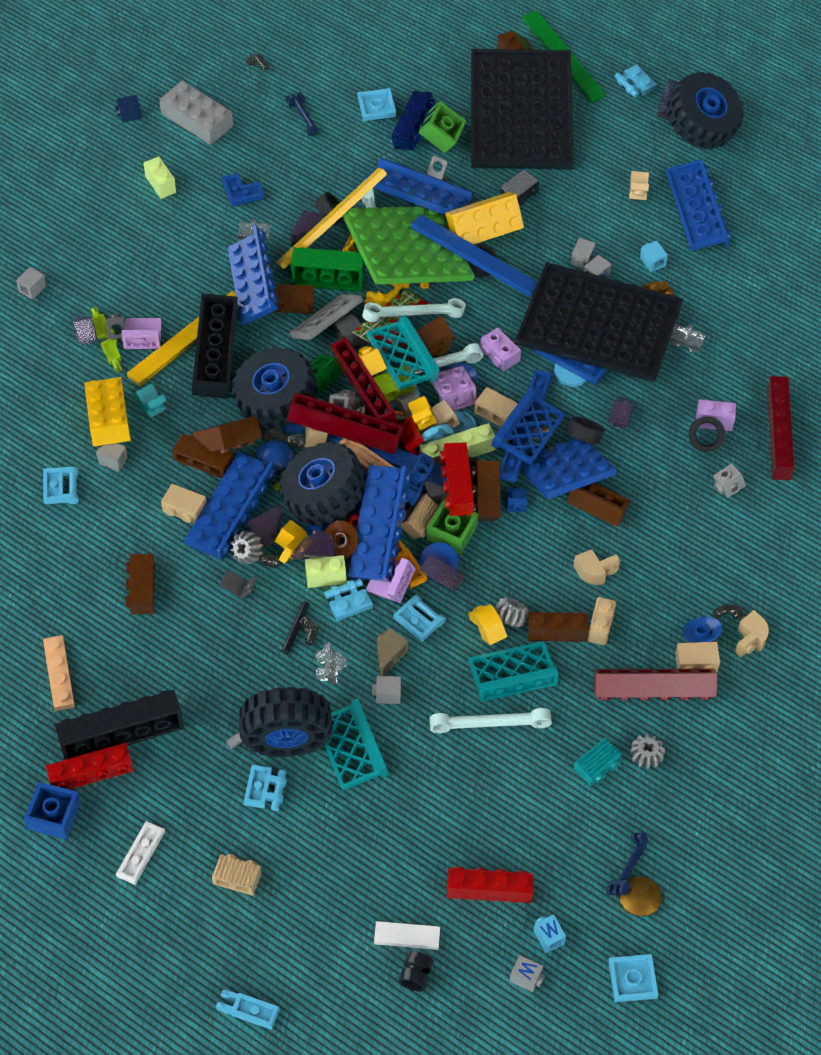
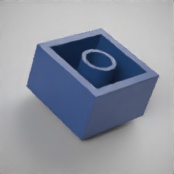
[24,782,81,839]

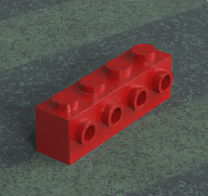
[440,442,474,516]
[45,743,133,790]
[447,867,534,903]

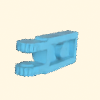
[215,990,280,1030]

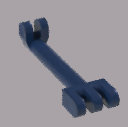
[285,92,318,136]
[606,833,648,895]

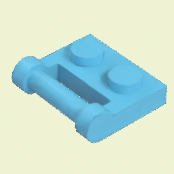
[43,467,79,504]
[393,594,446,642]

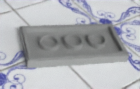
[290,294,363,340]

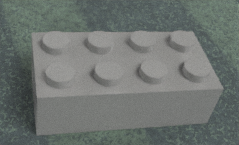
[159,81,233,145]

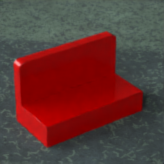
[399,415,424,456]

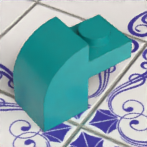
[133,384,167,418]

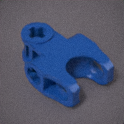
[408,453,434,506]

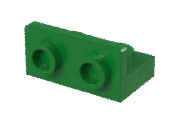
[310,354,342,394]

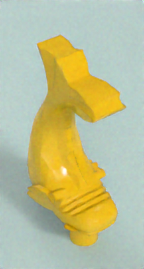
[364,283,410,307]

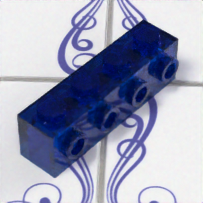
[391,91,436,151]

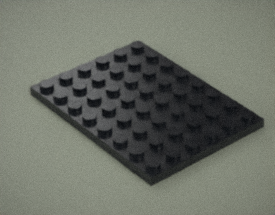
[471,49,574,169]
[515,262,683,382]

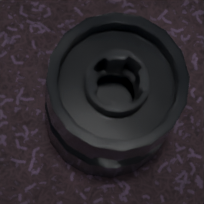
[398,951,434,992]

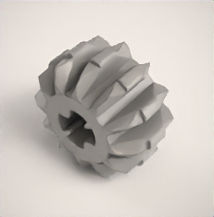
[230,531,263,564]
[496,597,529,627]
[630,733,665,770]

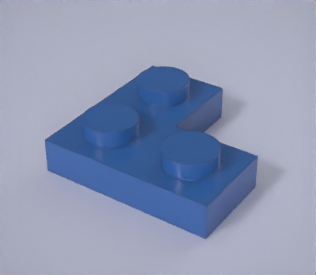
[222,173,265,207]

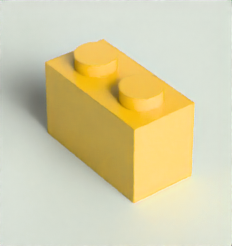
[357,346,387,376]

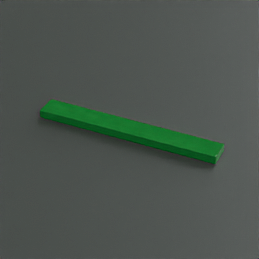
[523,10,605,103]

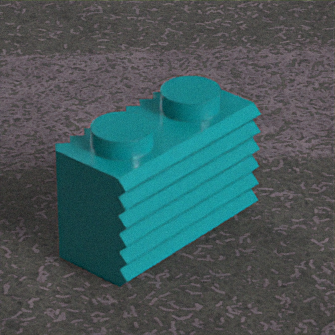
[574,738,622,786]

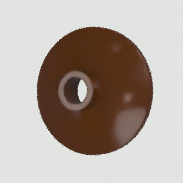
[323,521,358,559]

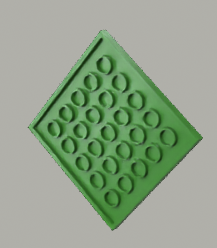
[343,206,475,284]

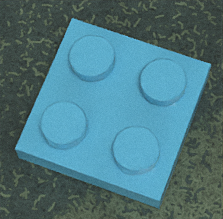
[357,88,396,121]
[608,954,658,1002]

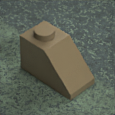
[376,628,408,676]

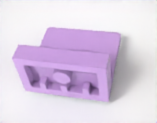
[122,318,162,349]
[432,366,477,411]
[366,558,416,603]

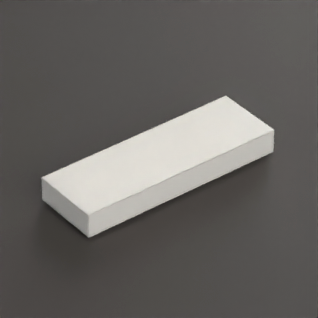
[116,821,165,885]
[374,921,440,950]

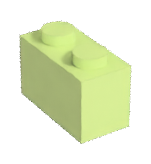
[144,156,176,199]
[305,555,346,588]

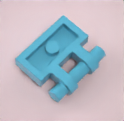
[614,65,657,98]
[324,579,373,621]
[244,765,287,811]

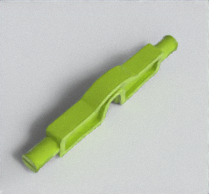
[91,307,122,372]

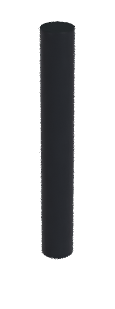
[282,601,310,654]

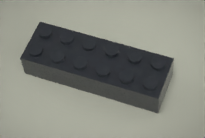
[192,293,238,398]
[54,690,184,760]

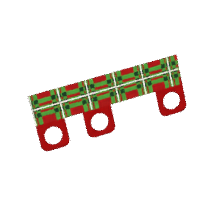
[353,290,429,351]

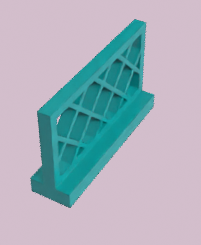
[366,315,440,390]
[468,641,558,702]
[325,698,389,791]

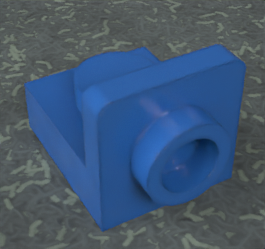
[507,488,527,513]

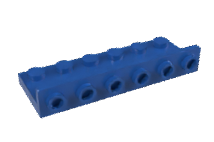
[363,158,473,215]
[665,159,731,251]
[228,225,278,326]
[184,452,277,560]
[348,465,413,582]

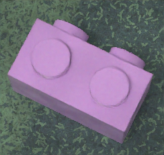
[480,327,521,372]
[696,399,736,431]

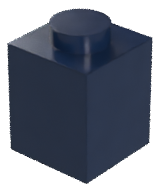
[115,95,142,123]

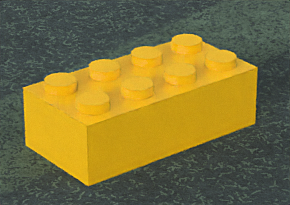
[445,192,524,245]
[84,377,131,446]

